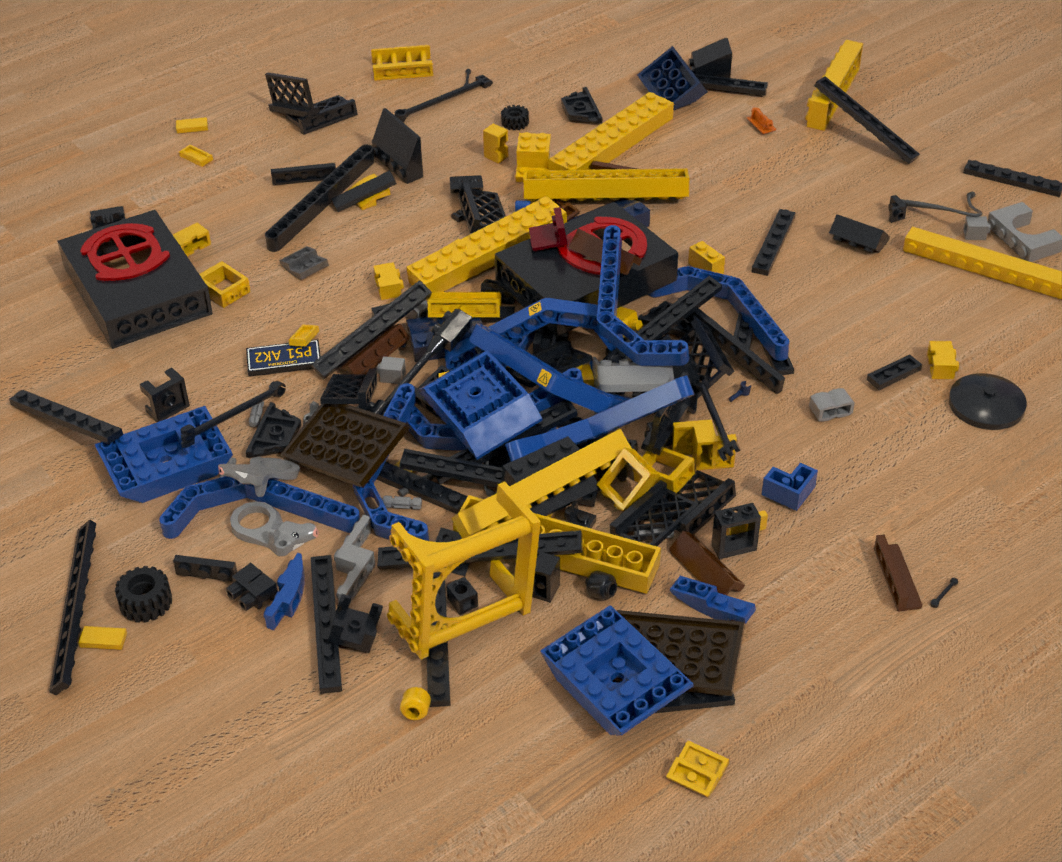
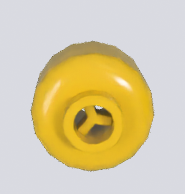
[400,687,431,720]

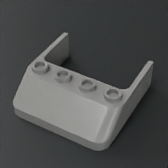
[592,357,674,392]

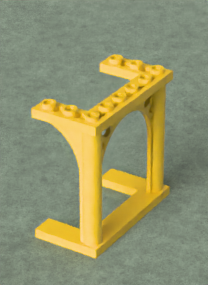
[387,482,541,659]

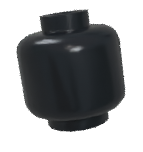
[585,570,618,601]

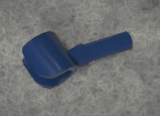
[729,381,752,402]

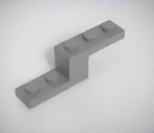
[334,514,375,603]

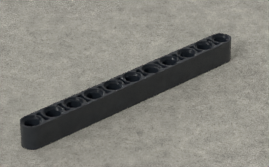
[265,144,374,252]

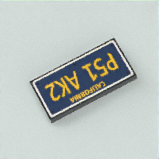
[246,339,321,376]

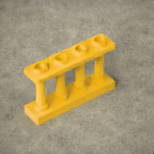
[371,45,433,81]
[427,292,501,317]

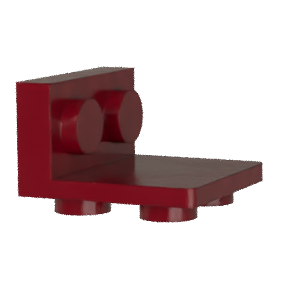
[529,207,568,251]

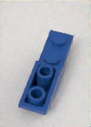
[264,553,305,630]
[670,576,756,624]

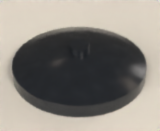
[949,373,1027,430]

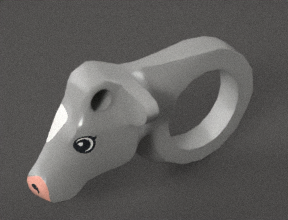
[218,456,300,497]
[230,501,319,556]

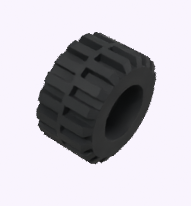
[115,566,172,623]

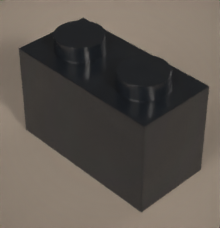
[532,551,560,603]

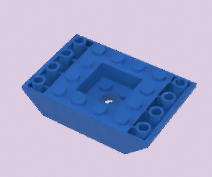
[418,350,543,460]
[95,406,233,503]
[540,605,693,736]

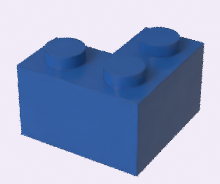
[761,463,818,511]

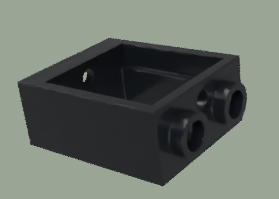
[711,503,761,559]

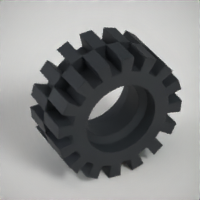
[501,105,529,131]

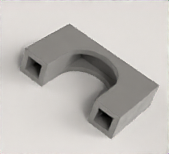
[988,202,1062,262]

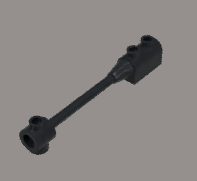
[367,309,472,416]

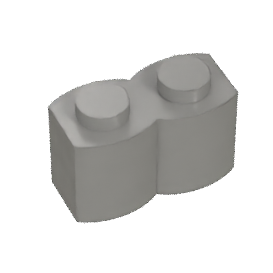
[809,388,855,421]

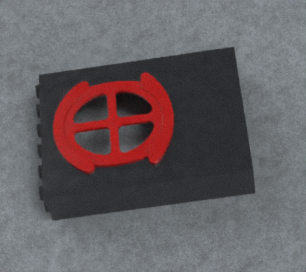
[495,202,679,337]
[57,210,213,349]

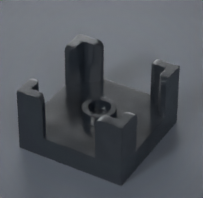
[139,367,190,422]
[328,594,383,653]

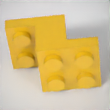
[515,132,551,182]
[671,419,737,471]

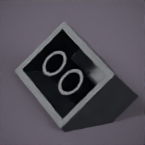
[829,214,890,254]

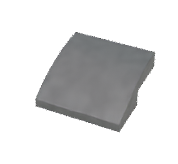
[279,246,329,280]

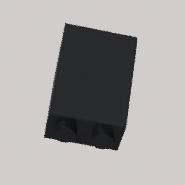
[688,38,732,78]

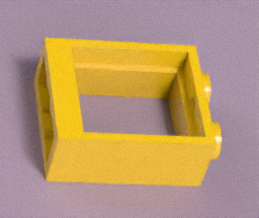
[199,261,251,308]
[597,448,660,511]
[632,448,695,493]

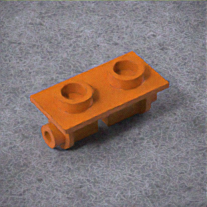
[747,107,776,134]

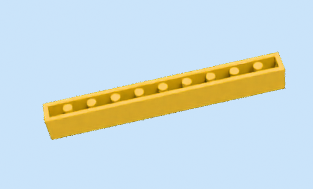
[903,226,1062,300]
[451,428,632,539]

